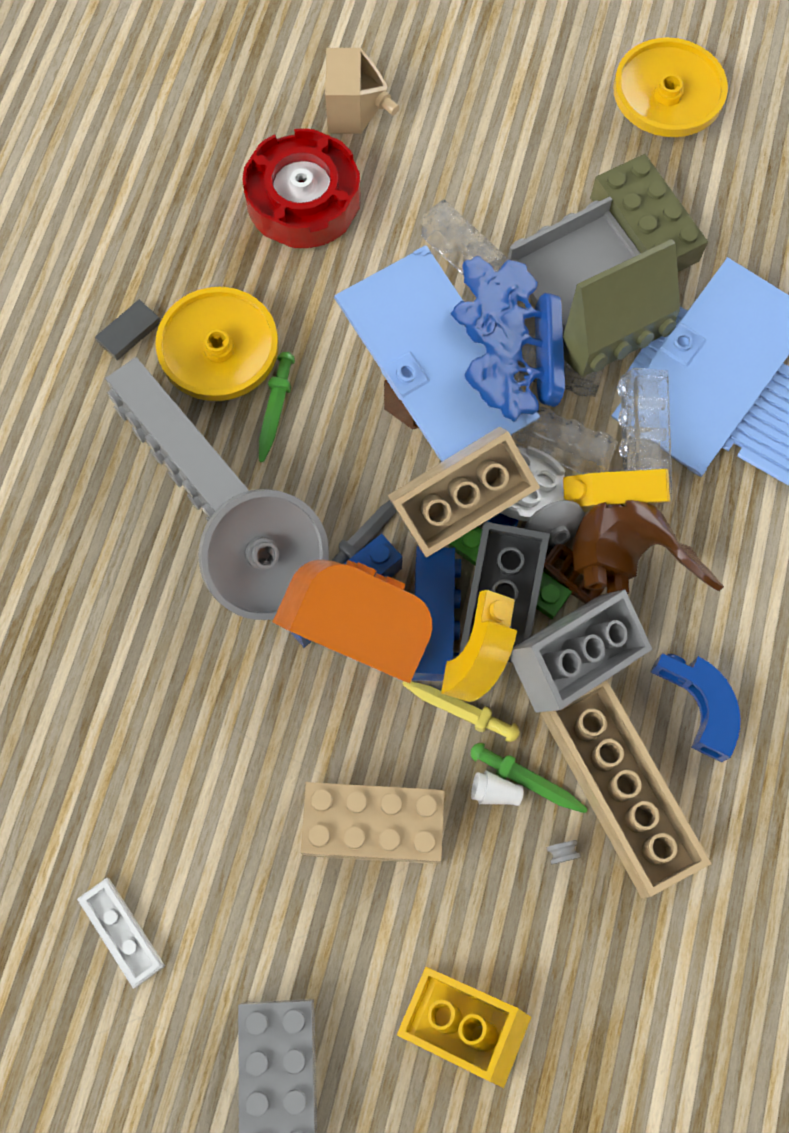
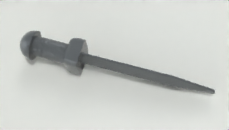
[331,500,397,564]

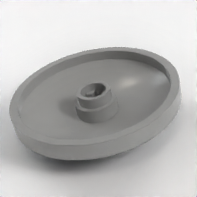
[198,489,329,620]

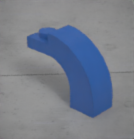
[651,653,741,762]

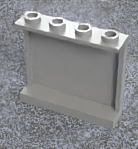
[507,196,641,335]

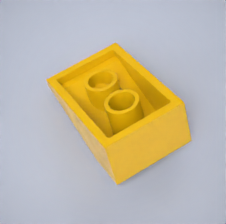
[397,967,531,1088]

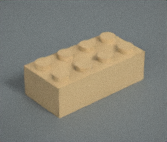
[387,427,540,558]
[300,782,444,864]

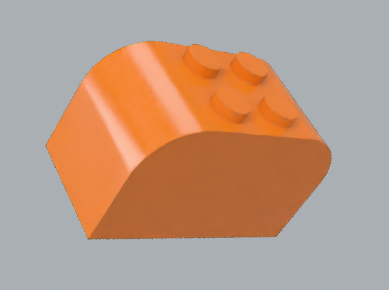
[272,559,432,684]

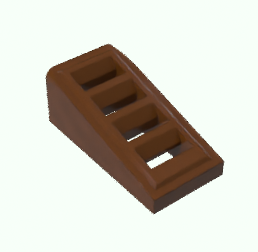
[543,544,606,604]

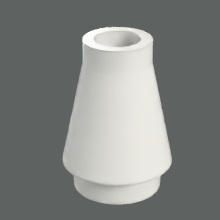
[471,771,523,806]

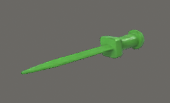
[259,352,295,462]
[470,743,587,813]

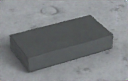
[95,299,161,360]

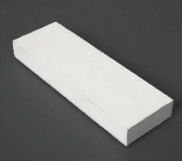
[77,878,165,989]

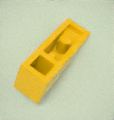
[563,469,670,512]

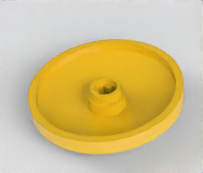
[613,37,728,137]
[155,287,279,401]

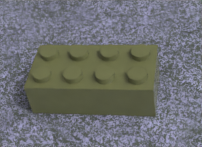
[590,154,708,272]

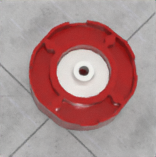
[242,128,361,248]

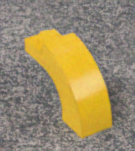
[441,590,517,702]

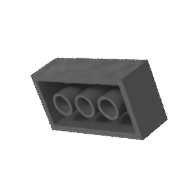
[459,522,550,663]

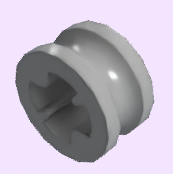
[546,840,581,865]

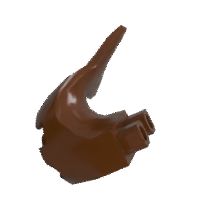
[573,500,724,594]

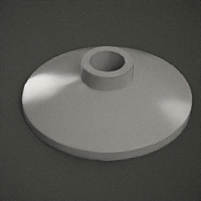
[524,500,585,549]

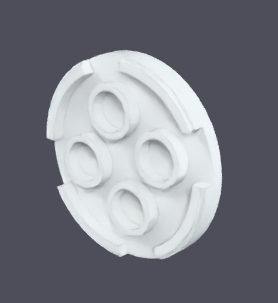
[500,446,565,521]

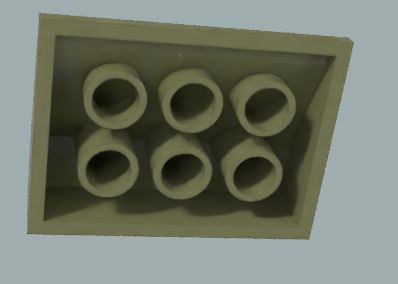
[563,239,680,378]

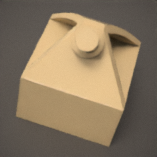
[325,48,400,134]

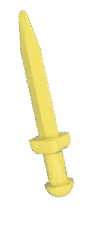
[403,681,520,742]

